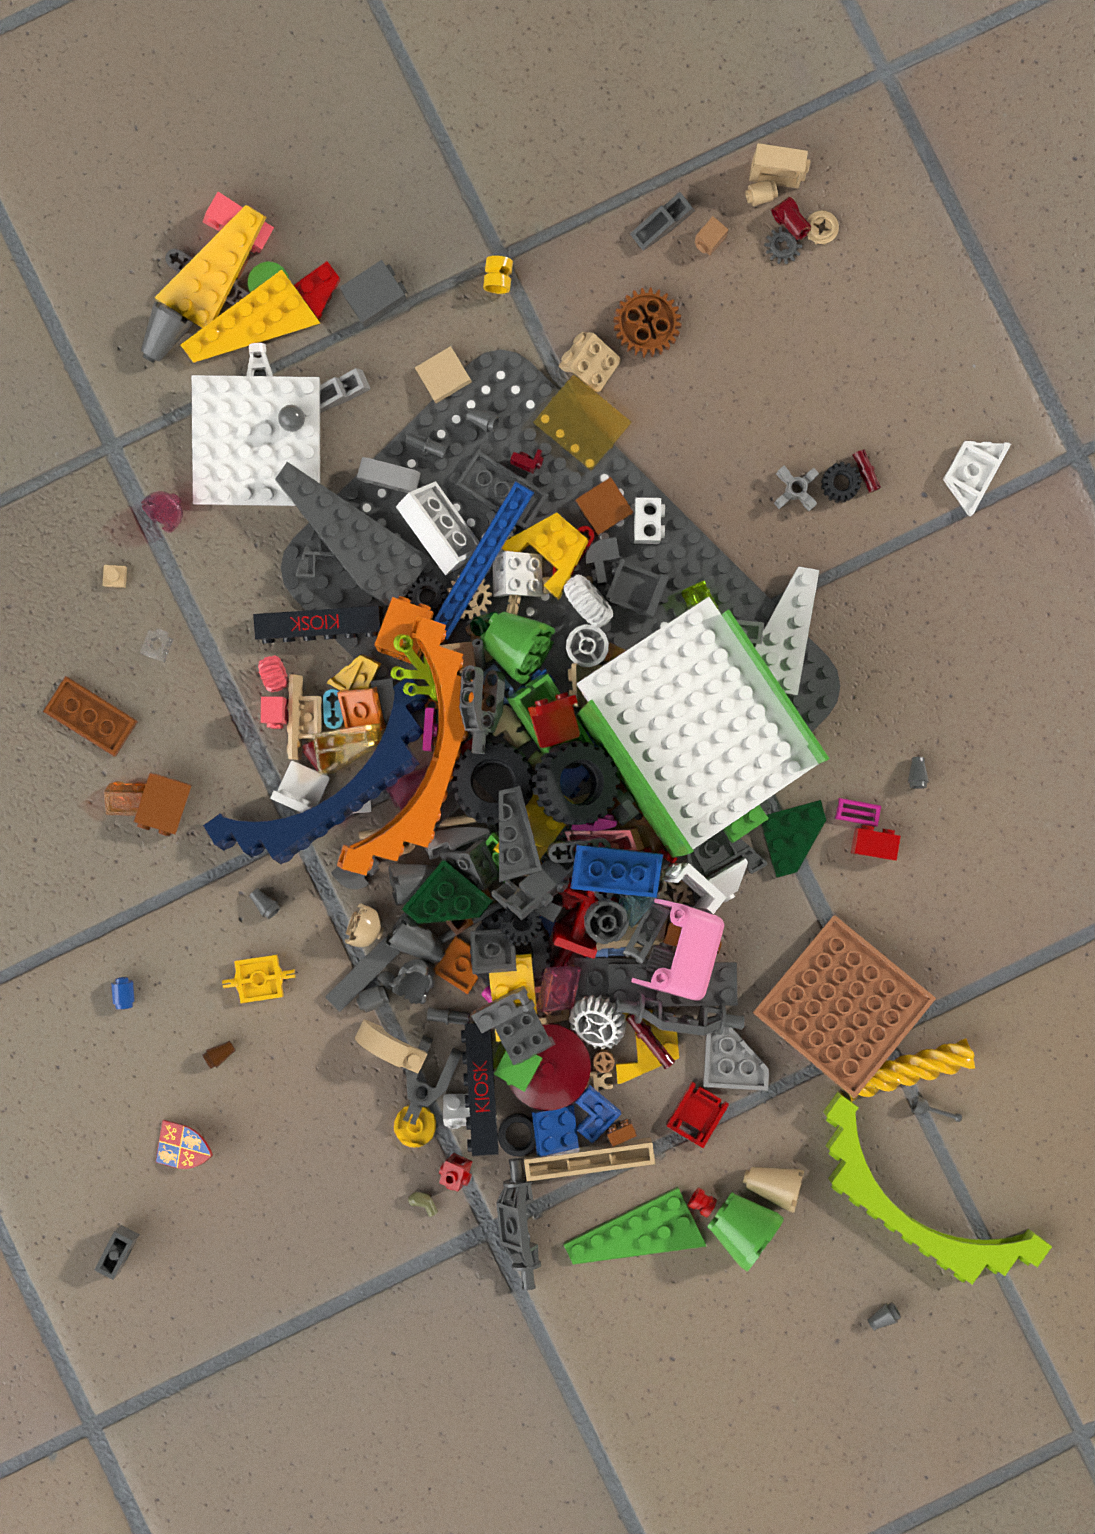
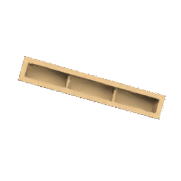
[524,1137,655,1181]

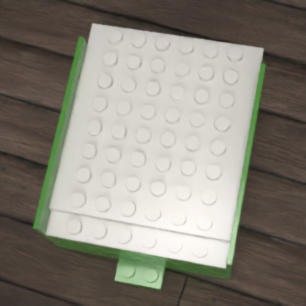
[576,597,830,858]

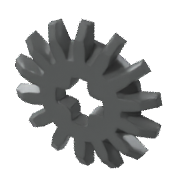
[764,227,802,264]

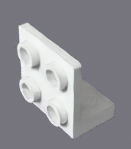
[493,551,542,597]
[270,761,330,813]

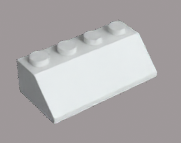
[396,481,479,575]

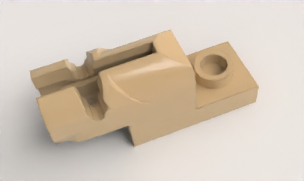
[481,699,531,749]

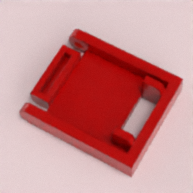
[666,1082,729,1149]

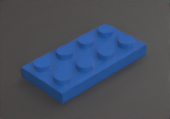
[571,844,663,898]

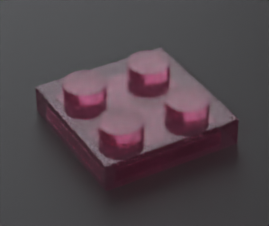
[537,965,581,1012]

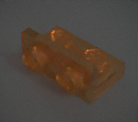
[104,781,146,816]

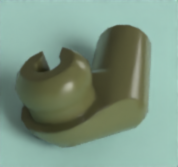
[408,1192,438,1217]

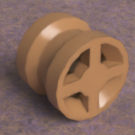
[593,1049,615,1073]

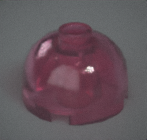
[141,491,183,533]

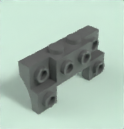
[492,839,576,920]

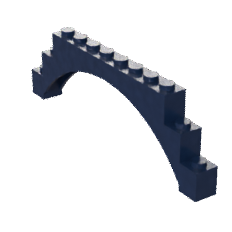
[203,678,429,865]

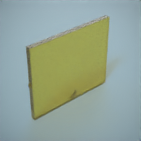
[533,374,632,471]

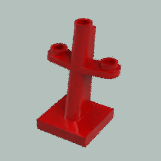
[552,881,619,959]

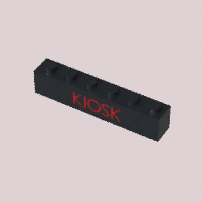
[253,606,384,644]
[461,1023,499,1157]

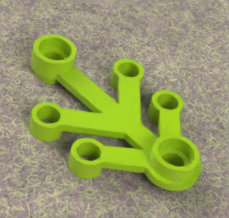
[391,634,438,701]

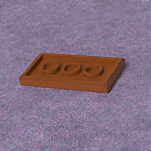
[43,676,138,757]

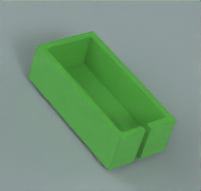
[507,674,592,755]

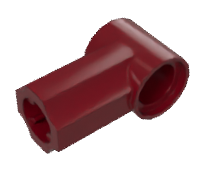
[771,197,811,240]

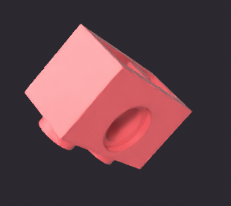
[261,697,289,729]

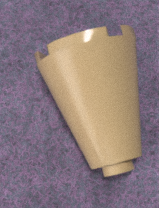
[743,1167,804,1213]

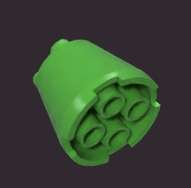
[480,612,555,684]
[707,1192,784,1272]

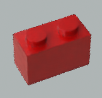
[851,825,901,861]

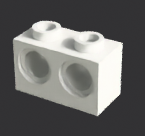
[634,498,665,544]

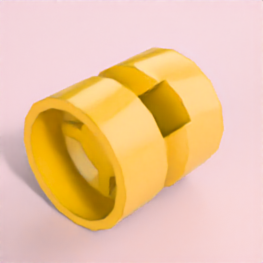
[483,255,513,294]

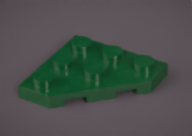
[761,800,826,878]
[401,860,493,924]

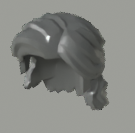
[390,959,436,1004]

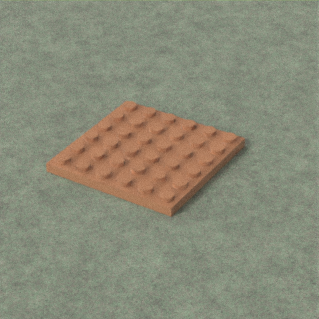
[753,915,936,1098]

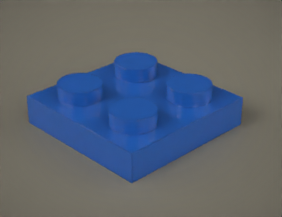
[532,1105,579,1156]

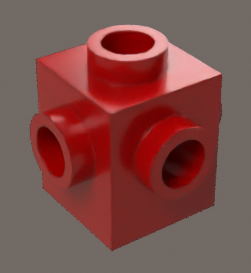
[439,1153,473,1191]

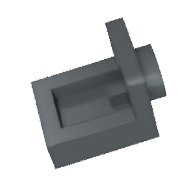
[612,787,639,826]

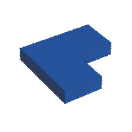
[575,1085,621,1144]

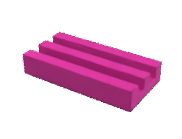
[835,798,881,827]

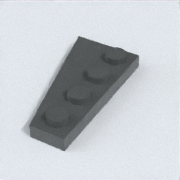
[499,786,542,882]

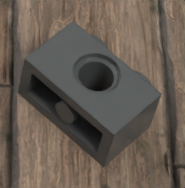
[94,1225,140,1280]

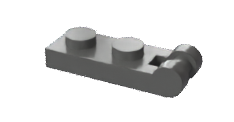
[623,901,670,964]
[471,986,535,1033]

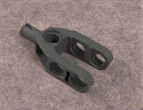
[459,665,505,754]
[403,1035,462,1125]

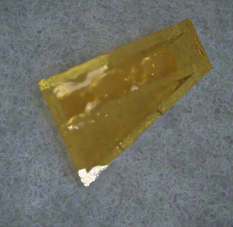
[312,723,382,776]

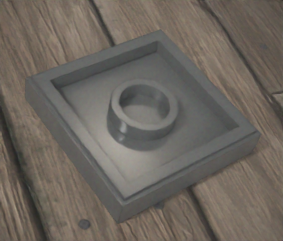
[470,929,517,974]

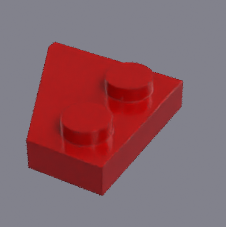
[294,261,340,320]

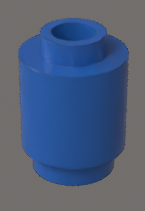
[111,977,135,1009]

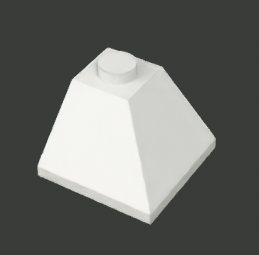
[706,858,748,903]

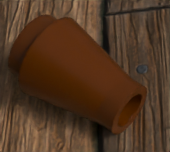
[202,1040,236,1069]

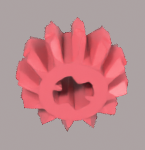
[258,655,288,693]

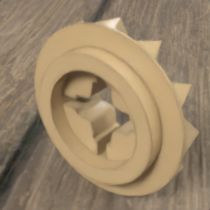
[807,211,839,245]

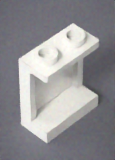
[663,863,727,914]

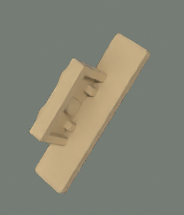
[287,674,322,760]

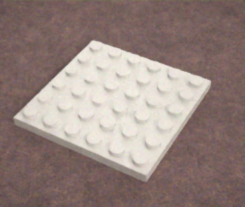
[192,375,320,506]

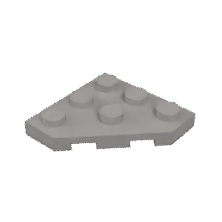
[703,1027,769,1091]

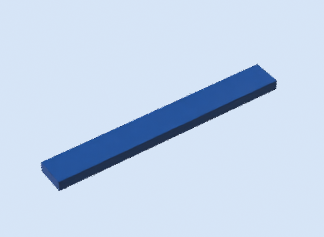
[433,482,534,640]

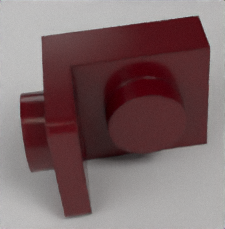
[510,449,544,474]

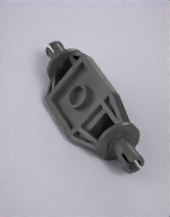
[615,993,745,1036]
[496,1158,541,1290]

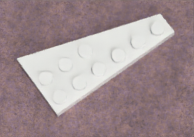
[755,567,819,696]

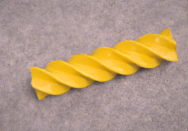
[848,1038,975,1102]

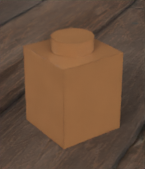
[695,216,729,256]

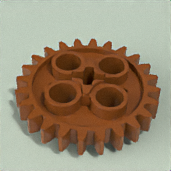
[613,287,682,358]

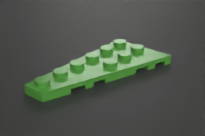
[564,1187,706,1264]

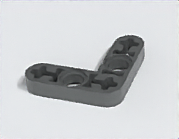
[547,837,614,900]

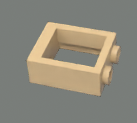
[749,143,810,188]

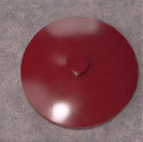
[509,1023,591,1111]

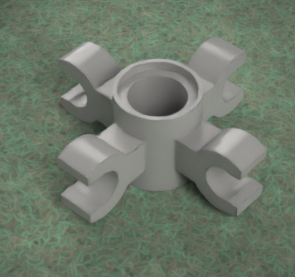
[774,466,819,511]

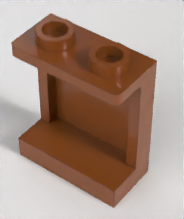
[134,772,192,837]

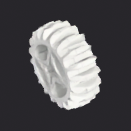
[564,574,613,628]
[569,994,627,1050]

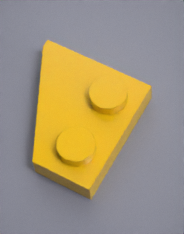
[327,654,381,691]

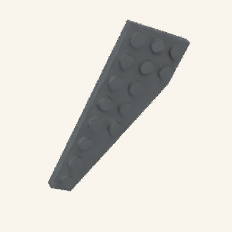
[275,462,430,607]

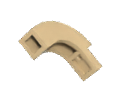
[355,1019,427,1073]

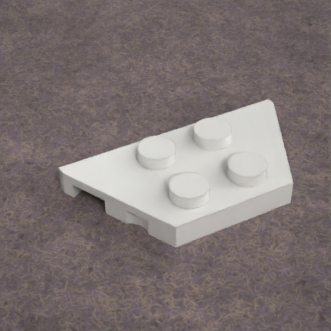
[943,441,1011,516]

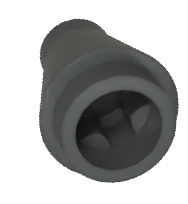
[466,408,500,432]
[908,757,929,789]
[249,888,280,919]
[867,1302,901,1331]

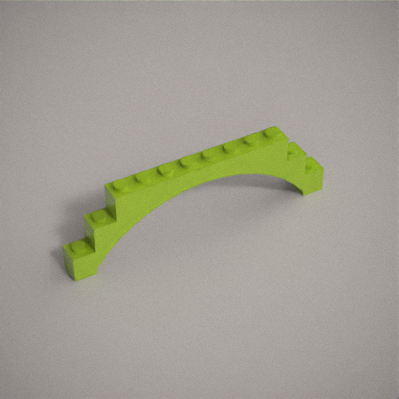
[823,1091,1052,1285]

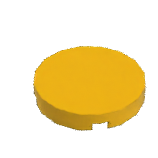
[394,1105,436,1147]

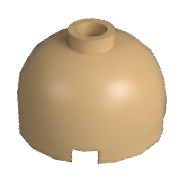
[345,903,384,948]

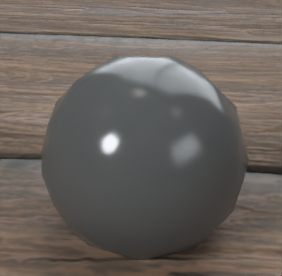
[278,404,305,432]

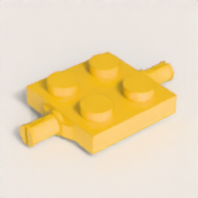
[222,954,296,1003]

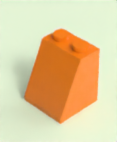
[375,596,434,664]

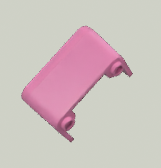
[631,898,724,1001]

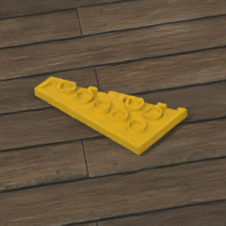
[155,205,266,328]
[181,270,321,363]

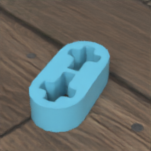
[323,689,344,730]

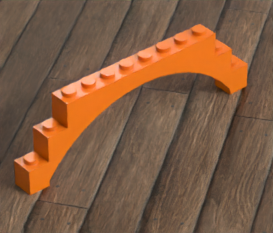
[337,616,474,876]

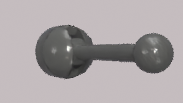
[911,1096,962,1122]

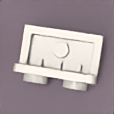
[443,1094,470,1129]

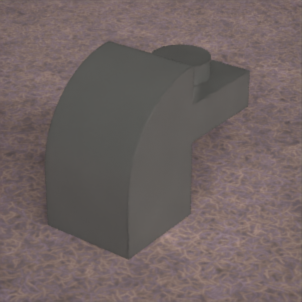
[585,537,620,586]
[331,856,382,889]

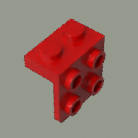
[528,692,580,748]

